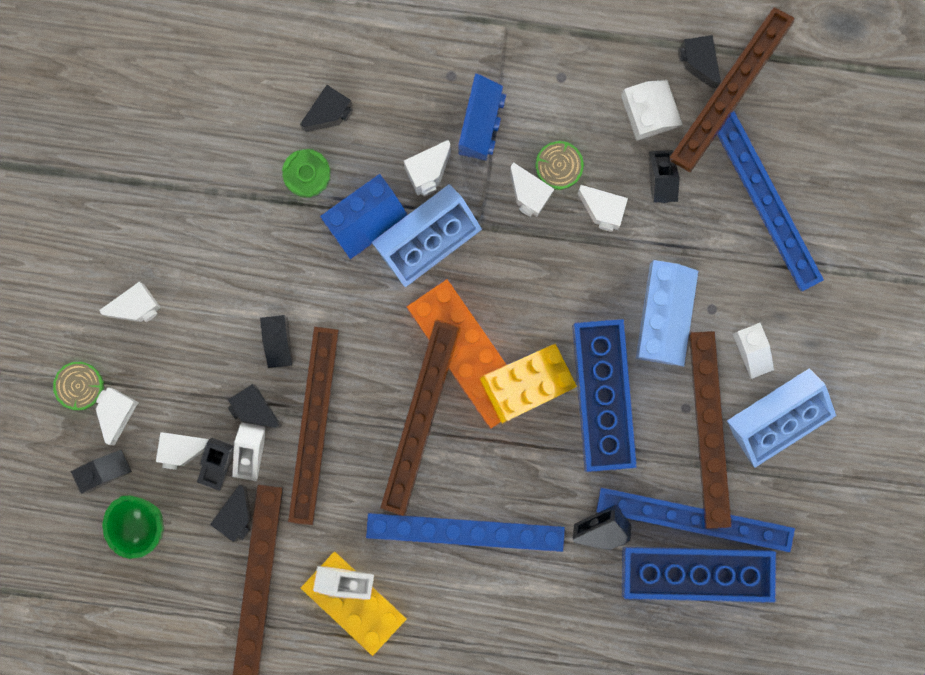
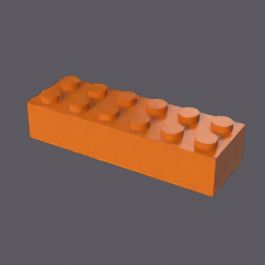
[407,279,507,429]

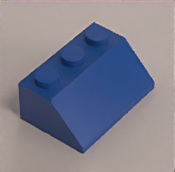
[458,73,507,161]
[320,174,408,260]

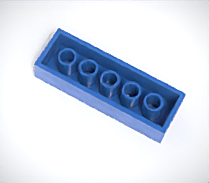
[572,319,637,472]
[622,547,776,602]

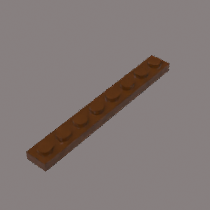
[670,7,795,173]
[380,320,461,516]
[288,327,339,525]
[689,331,731,529]
[233,485,283,675]

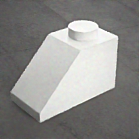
[510,162,554,217]
[578,185,628,232]
[99,282,161,322]
[733,323,774,379]
[96,387,139,445]
[232,422,266,481]
[156,432,209,470]
[313,566,374,600]

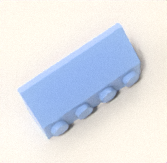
[372,184,482,287]
[636,260,698,367]
[727,369,836,468]

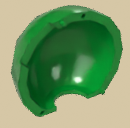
[102,495,165,559]

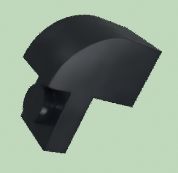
[197,438,234,491]

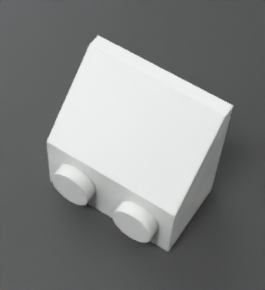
[621,80,683,140]
[404,140,451,196]

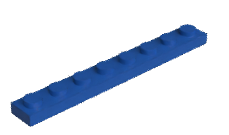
[717,111,824,292]
[596,487,795,552]
[366,513,565,552]

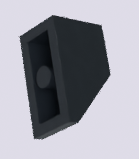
[678,35,721,89]
[300,85,353,132]
[649,150,680,203]
[260,315,293,368]
[228,384,282,429]
[70,450,132,494]
[210,484,252,542]
[573,505,632,550]

